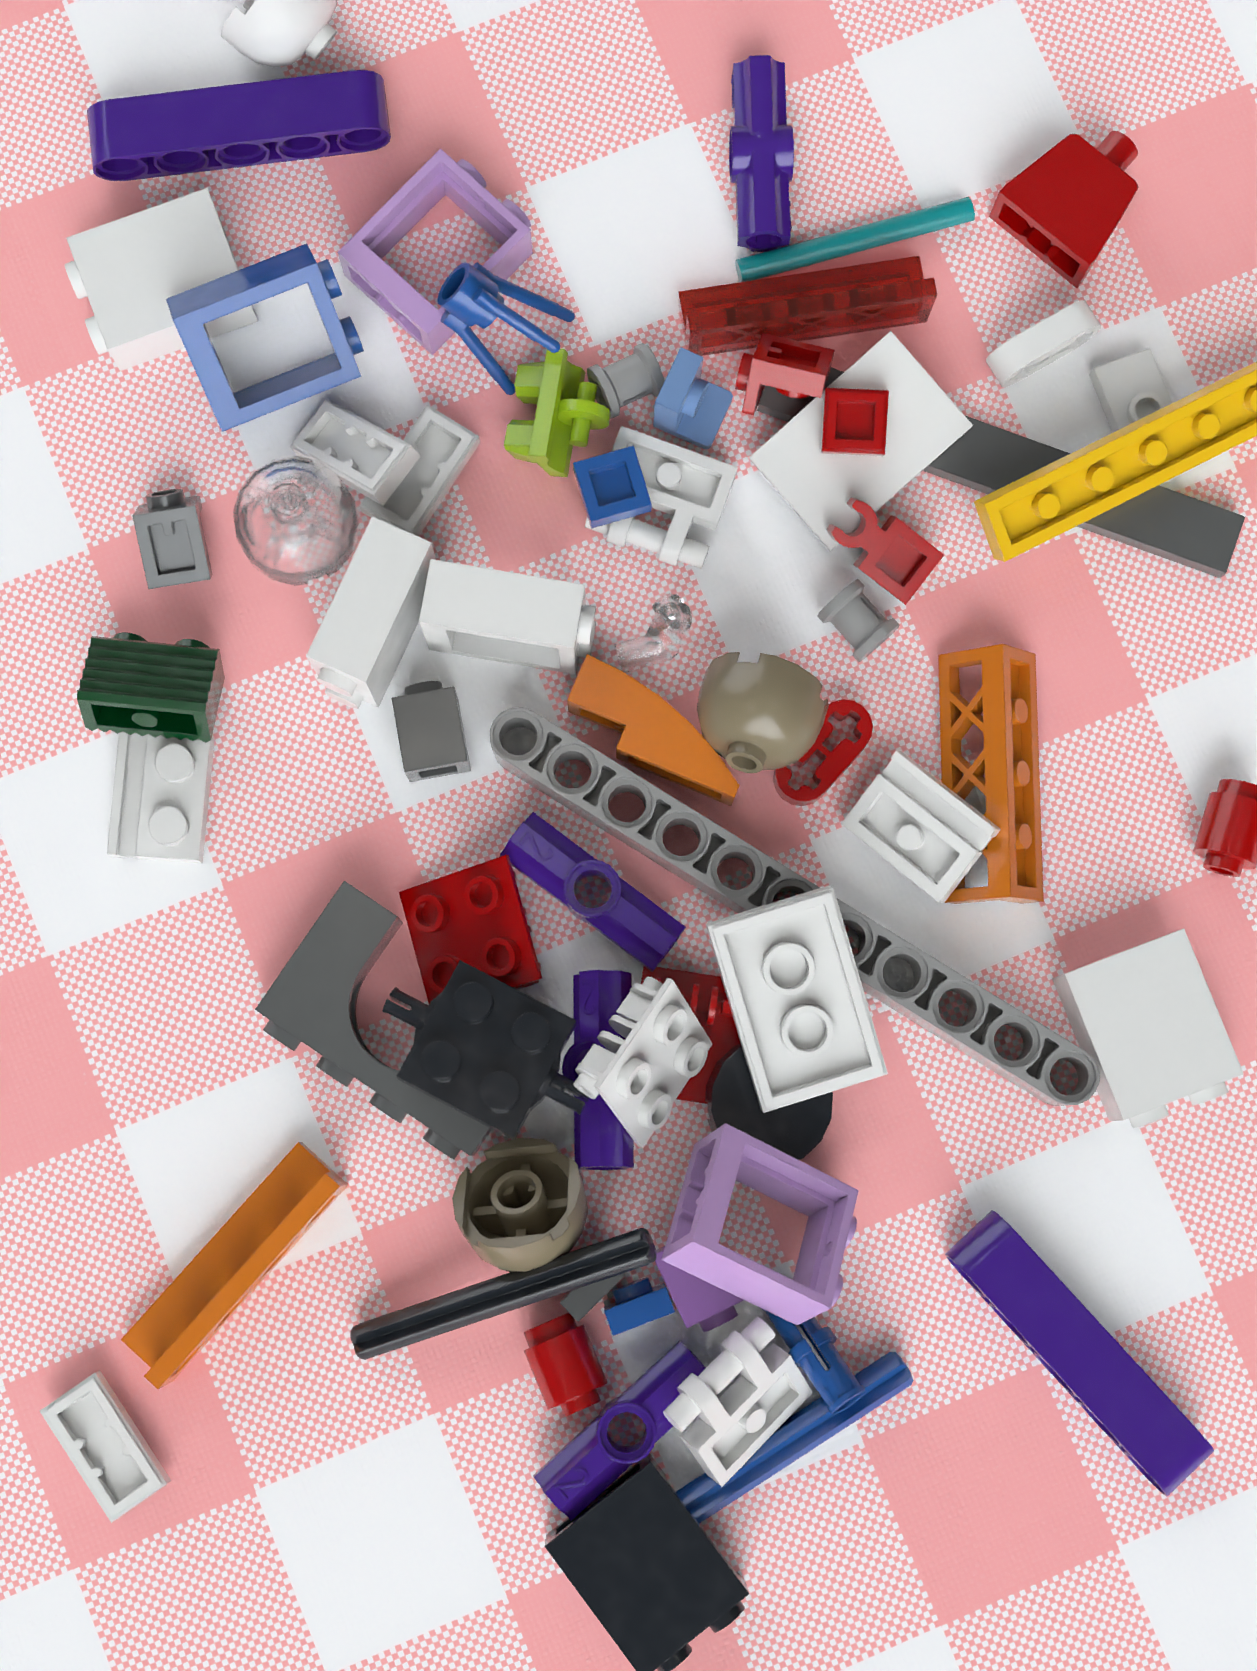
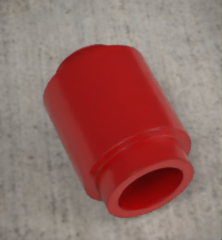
[1193,779,1257,877]
[524,1313,608,1417]

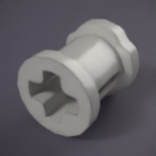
[587,343,665,419]
[817,579,900,662]

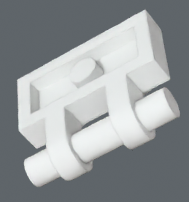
[585,426,738,569]
[663,1317,813,1487]

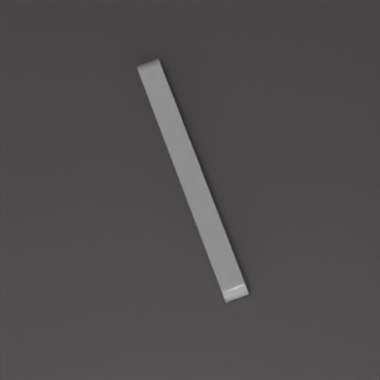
[490,707,1100,1106]

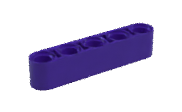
[87,70,391,181]
[945,1210,1214,1497]

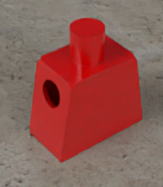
[989,131,1139,288]

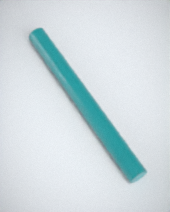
[735,197,975,284]

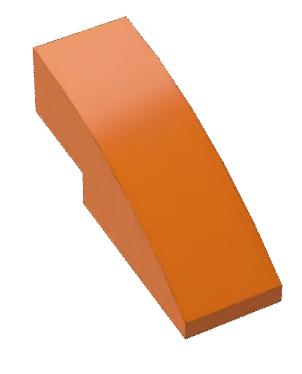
[567,654,740,806]

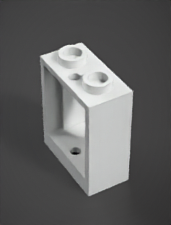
[419,559,596,675]

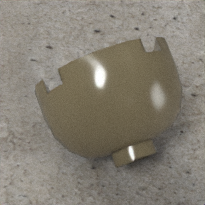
[697,652,829,773]
[452,1137,588,1272]

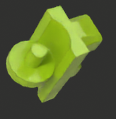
[504,349,611,477]

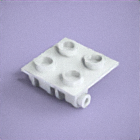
[573,977,712,1149]

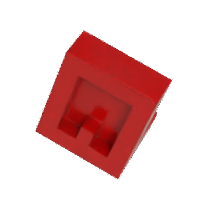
[735,333,835,416]

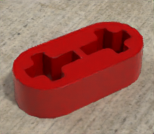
[773,699,873,806]

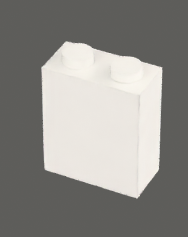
[64,188,259,371]
[306,516,436,709]
[1052,928,1244,1129]

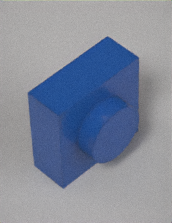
[573,445,652,529]
[604,1277,675,1336]

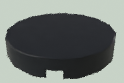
[705,1044,833,1160]

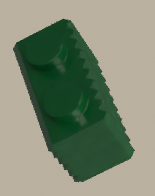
[77,632,225,743]

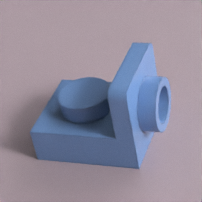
[653,347,733,449]

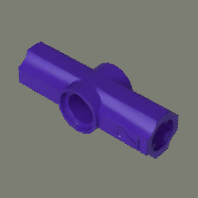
[729,55,794,252]
[500,812,686,972]
[562,969,634,1171]
[533,1340,706,1521]

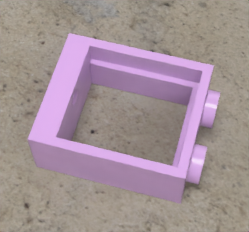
[337,148,533,356]
[661,1123,859,1325]

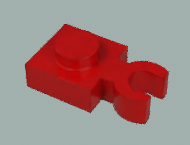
[826,497,944,605]

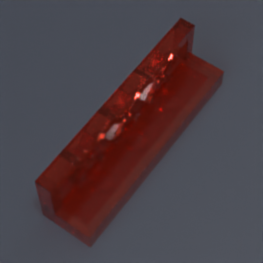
[678,256,937,356]

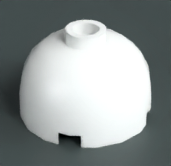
[220,0,337,68]

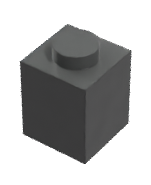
[391,681,471,782]

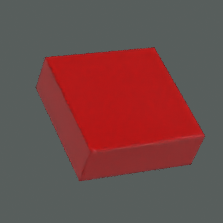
[821,388,889,456]

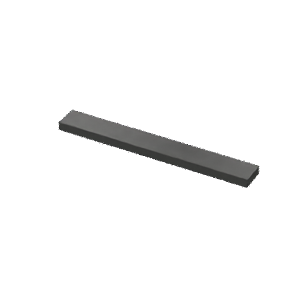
[757,367,1246,578]

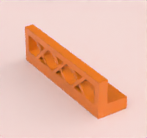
[938,644,1044,904]
[121,1142,349,1390]

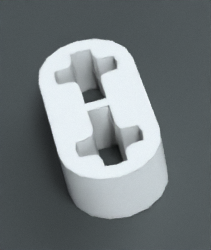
[986,300,1102,388]

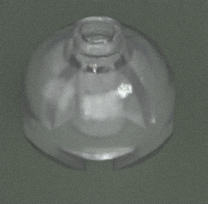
[233,456,360,586]

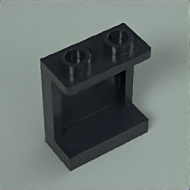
[544,1453,749,1671]

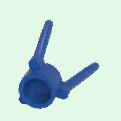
[437,262,575,395]

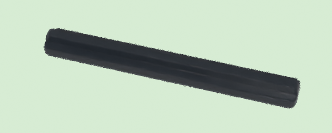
[350,1228,657,1360]

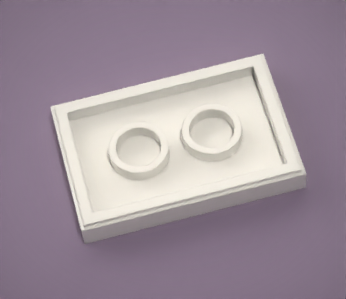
[749,331,973,552]
[705,885,888,1113]

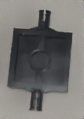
[382,960,590,1141]

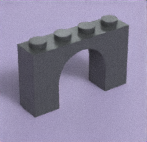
[255,881,492,1160]

